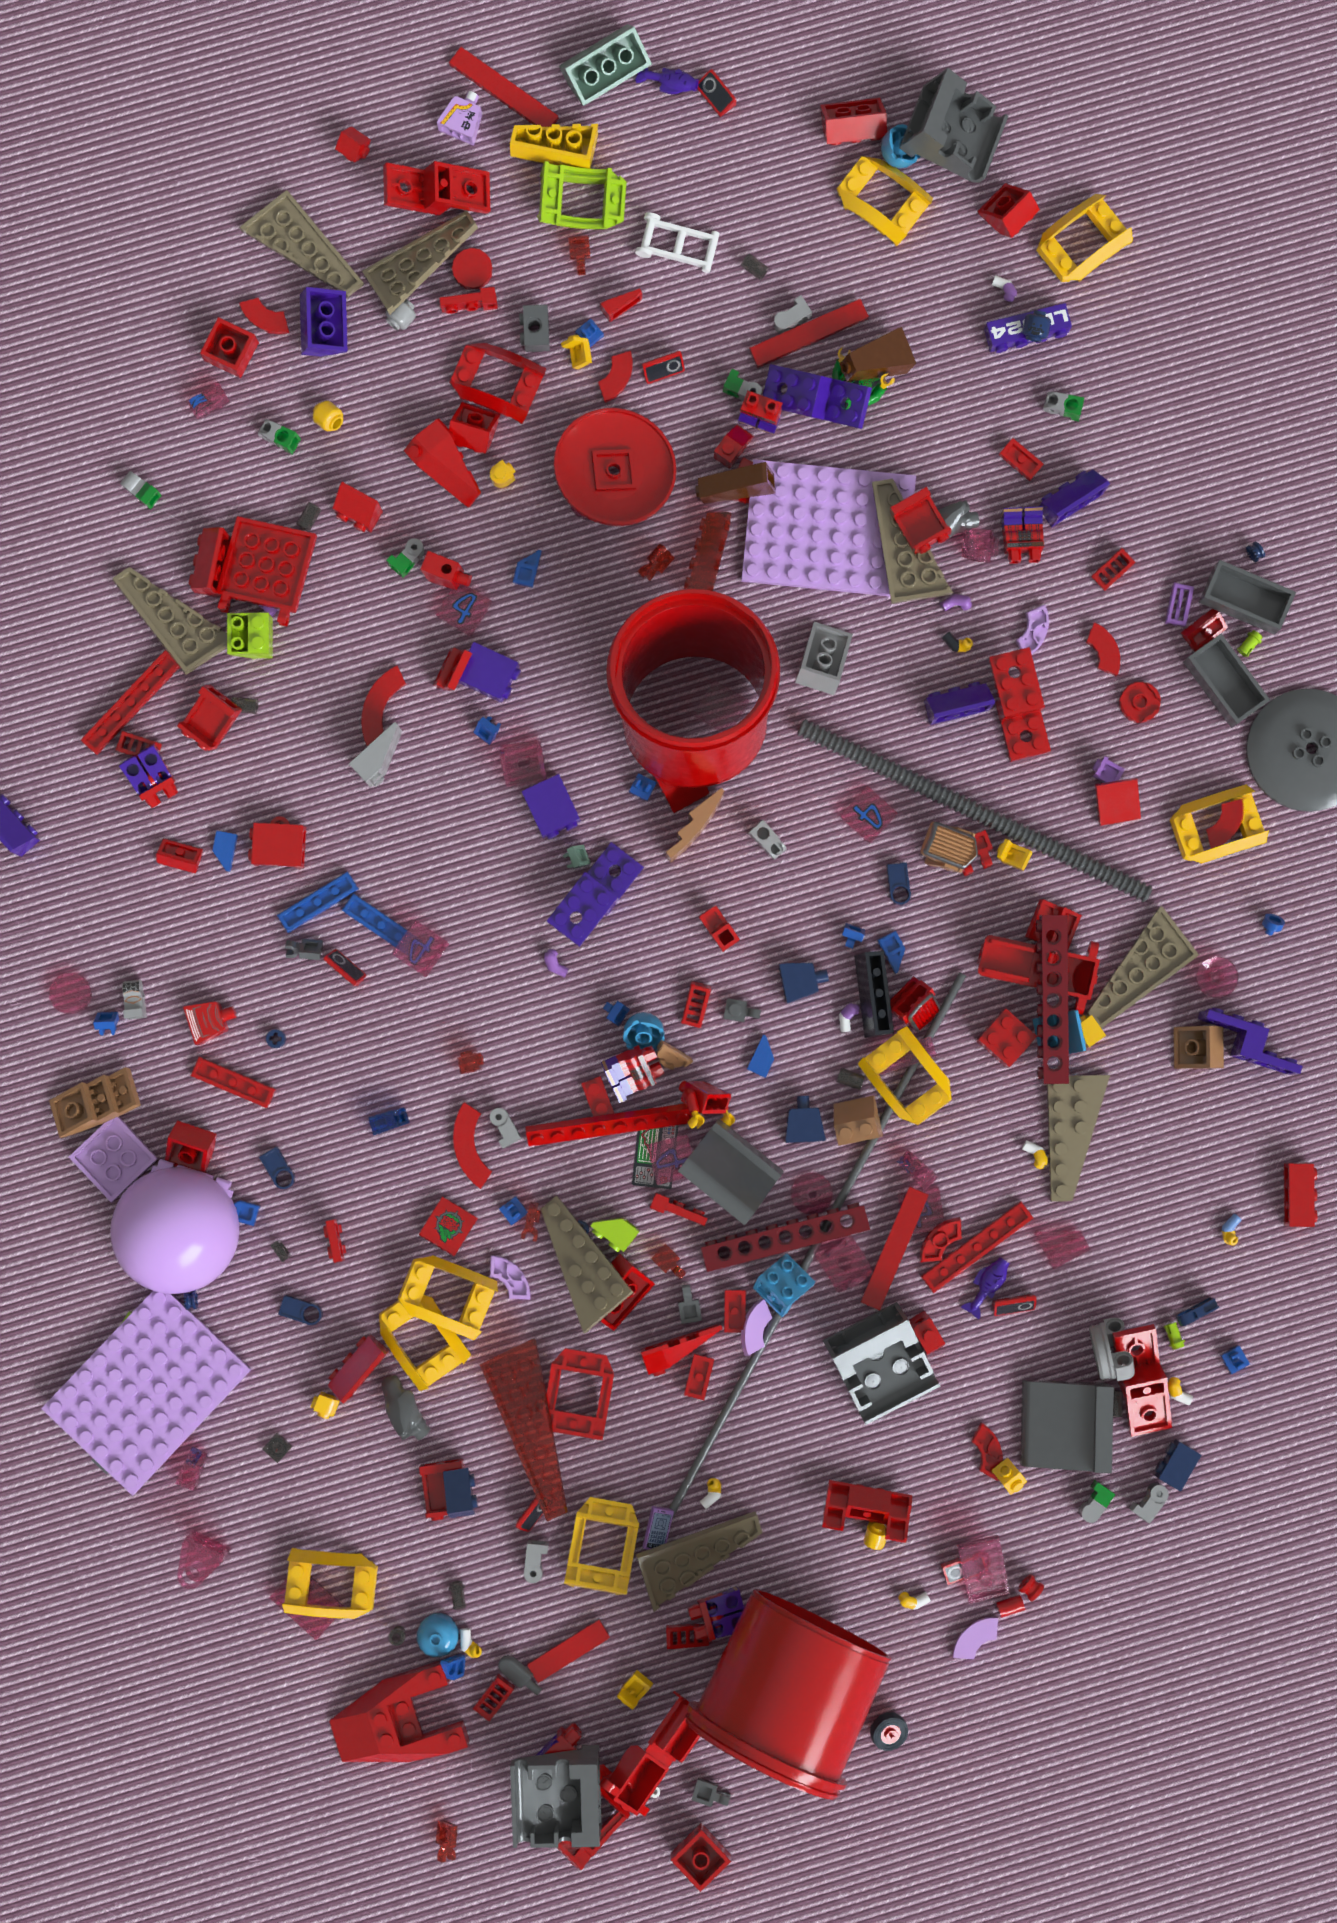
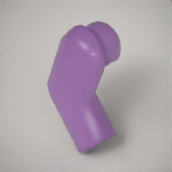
[940,594,972,611]
[544,949,569,978]

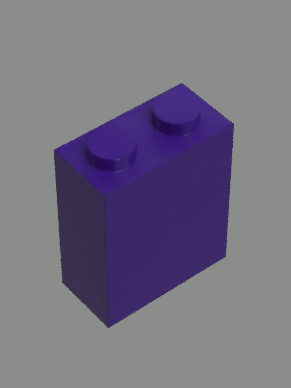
[458,642,521,703]
[521,774,581,839]

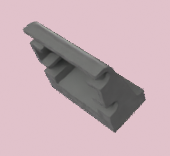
[899,68,1008,183]
[678,1119,784,1225]
[823,1302,941,1425]
[1020,1380,1114,1473]
[510,1745,602,1848]

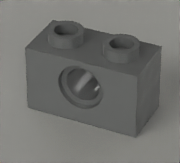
[519,304,550,352]

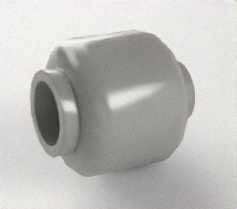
[385,299,416,331]

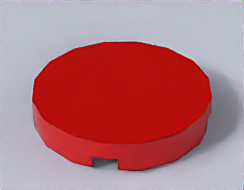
[452,248,493,290]
[1119,682,1161,723]

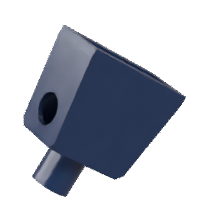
[778,963,829,1004]
[785,1096,826,1143]

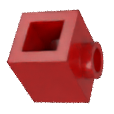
[335,126,371,163]

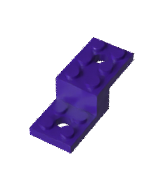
[763,364,872,429]
[547,842,644,947]
[1197,1007,1303,1075]

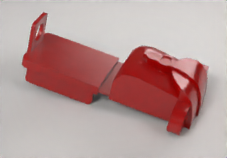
[977,935,1100,1015]
[599,1691,701,1816]

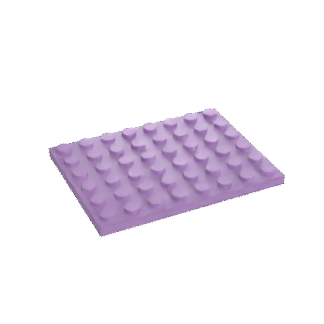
[741,459,916,596]
[41,1291,252,1496]

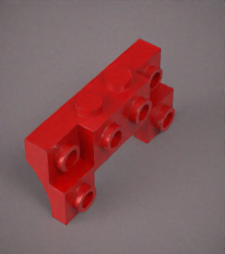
[822,1480,913,1543]

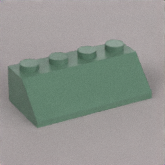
[559,24,652,106]

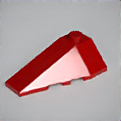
[404,418,481,507]
[641,1323,723,1377]

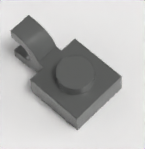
[285,939,323,960]
[723,998,761,1022]
[678,1284,702,1324]
[691,1777,731,1807]

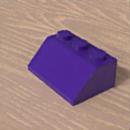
[300,287,348,357]
[1039,469,1110,527]
[924,682,995,725]
[0,794,40,857]

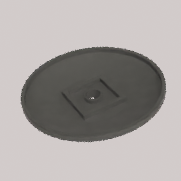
[1246,689,1337,812]

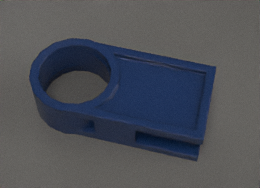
[886,862,911,905]
[259,1147,295,1189]
[278,1295,323,1325]
[1175,1297,1220,1327]

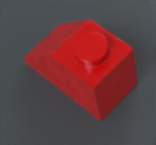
[714,425,754,469]

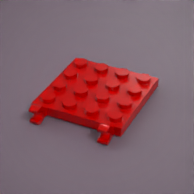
[216,516,317,627]

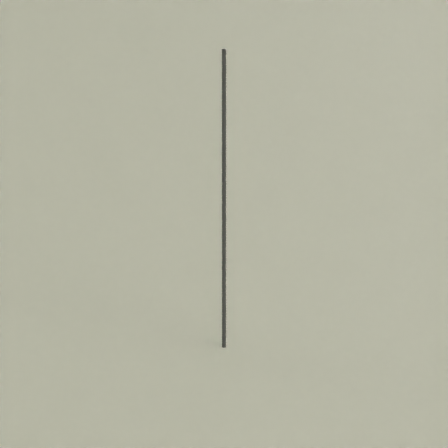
[669,972,966,1519]

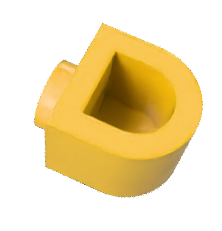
[490,460,516,488]
[310,1391,340,1419]
[863,1521,887,1550]

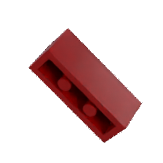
[1284,1163,1318,1227]

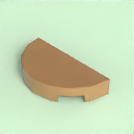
[656,1040,693,1070]

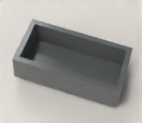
[1199,560,1296,635]
[1183,634,1270,728]

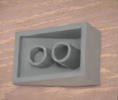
[795,622,853,695]
[349,722,402,788]

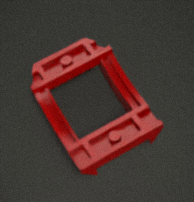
[449,343,546,424]
[540,1348,614,1440]
[556,1764,630,1870]

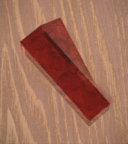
[684,512,732,591]

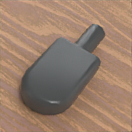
[498,1655,542,1695]

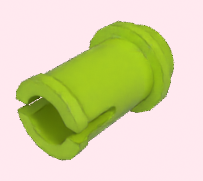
[1237,630,1263,657]
[1163,1322,1185,1350]

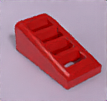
[600,288,642,322]
[1091,548,1136,591]
[115,731,162,758]
[681,981,711,1028]
[666,1624,709,1649]
[473,1673,515,1722]

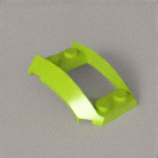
[537,161,627,229]

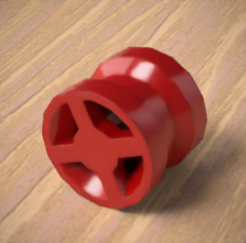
[1018,1574,1045,1602]

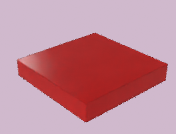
[1095,778,1141,826]

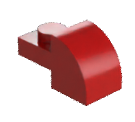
[698,905,740,952]

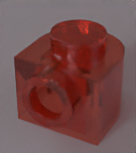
[457,1050,484,1075]

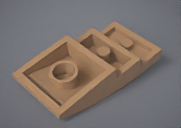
[666,788,724,863]
[49,1067,141,1138]

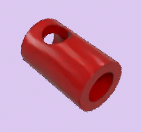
[996,1595,1025,1618]

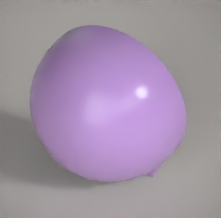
[110,1159,239,1294]

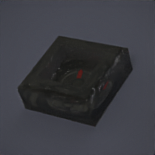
[270,1240,292,1262]
[262,1432,293,1463]

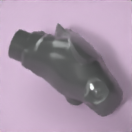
[938,500,979,538]
[381,1375,431,1441]

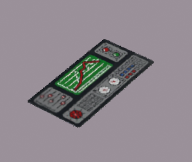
[632,1106,679,1189]

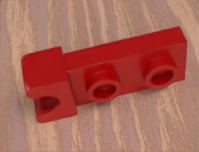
[439,287,498,314]
[650,1193,708,1226]

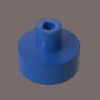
[1262,914,1285,935]

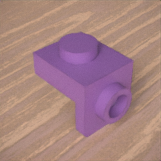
[1092,756,1125,783]

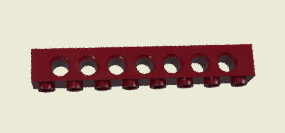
[1036,915,1069,1084]
[701,1202,870,1272]

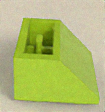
[227,613,273,659]
[591,1217,640,1252]

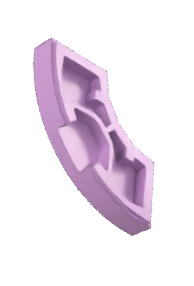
[1016,604,1049,654]
[490,1255,531,1300]
[741,1299,772,1356]
[952,1617,998,1659]

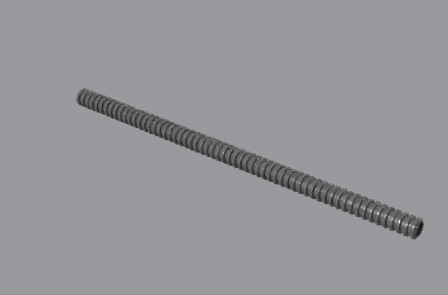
[798,719,1152,902]

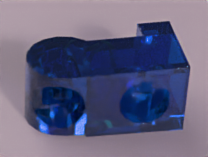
[368,1107,410,1136]

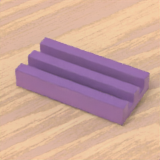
[1165,582,1194,628]

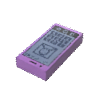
[642,1506,674,1550]

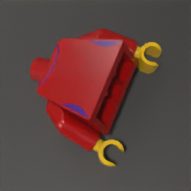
[679,1081,735,1129]

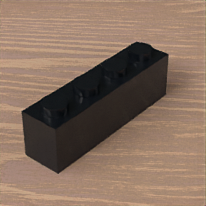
[854,951,894,1038]

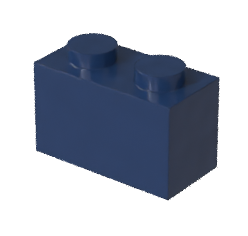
[1155,1439,1202,1492]
[443,1468,478,1518]

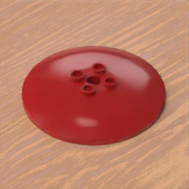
[554,408,676,526]

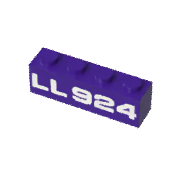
[984,303,1072,353]

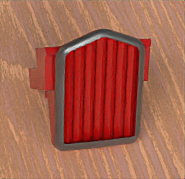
[890,976,940,1032]

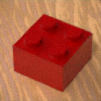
[200,317,259,378]
[975,1009,1037,1068]
[671,1823,731,1892]

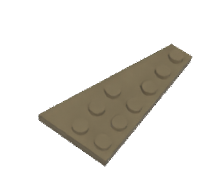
[239,190,364,297]
[362,210,478,315]
[872,478,953,604]
[112,567,227,675]
[1087,905,1199,1029]
[1047,1075,1110,1202]
[541,1196,634,1333]
[636,1511,762,1612]

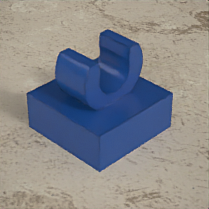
[575,319,604,347]
[473,716,501,745]
[629,773,657,802]
[842,923,865,949]
[603,1001,630,1027]
[93,1012,119,1036]
[499,1196,528,1226]
[1220,1345,1250,1374]

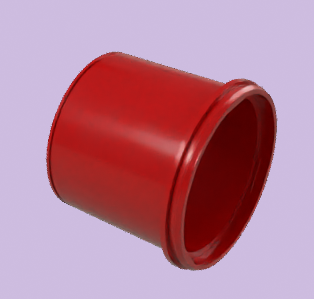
[606,589,780,788]
[685,1589,892,1800]

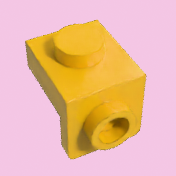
[561,335,592,369]
[997,839,1033,871]
[992,1458,1027,1495]
[617,1670,653,1710]

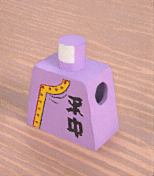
[437,91,482,146]

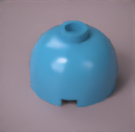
[881,124,920,168]
[623,1012,665,1051]
[417,1613,459,1658]

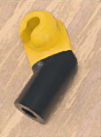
[942,632,973,652]

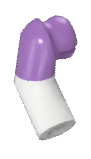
[992,275,1017,302]
[839,1003,860,1032]

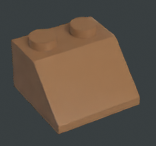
[1174,1026,1224,1069]
[833,1095,883,1146]

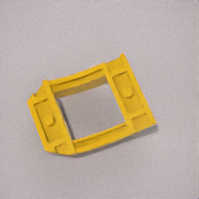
[836,156,933,246]
[1036,194,1133,282]
[1170,784,1269,864]
[858,1026,952,1125]
[397,1255,498,1340]
[379,1295,471,1391]
[564,1497,639,1595]
[282,1548,378,1619]

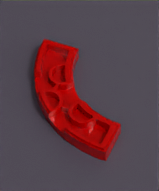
[361,665,406,747]
[453,1102,493,1189]

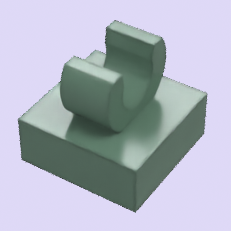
[563,844,591,868]

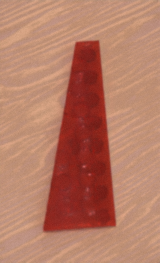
[480,1338,568,1522]

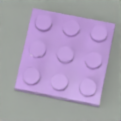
[69,1117,159,1202]

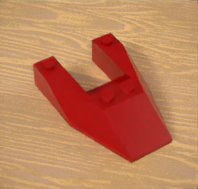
[329,1659,470,1762]

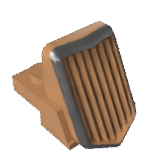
[921,821,978,873]

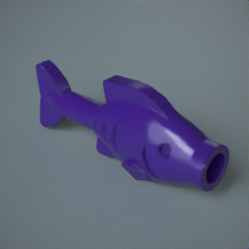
[635,68,698,94]
[961,1257,1010,1319]

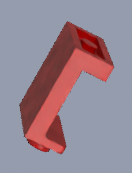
[890,487,951,555]
[177,685,242,751]
[248,823,306,869]
[419,1458,464,1521]

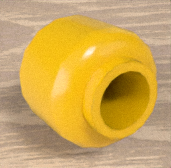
[313,401,343,432]

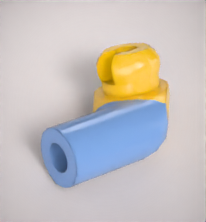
[1222,1214,1242,1246]

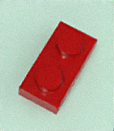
[999,438,1044,481]
[581,1076,614,1117]
[724,1290,746,1333]
[684,1354,714,1400]

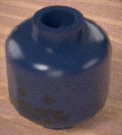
[1022,310,1051,343]

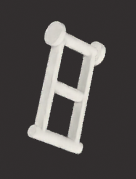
[635,212,719,273]

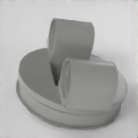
[1089,1318,1135,1381]

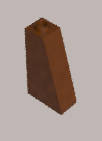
[840,327,916,382]
[695,462,776,504]

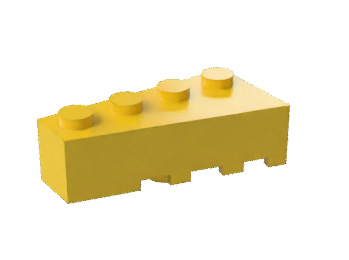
[510,124,598,169]

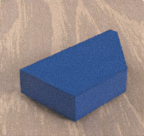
[513,550,542,588]
[212,831,238,872]
[877,931,905,974]
[747,1034,774,1078]
[440,1654,466,1680]

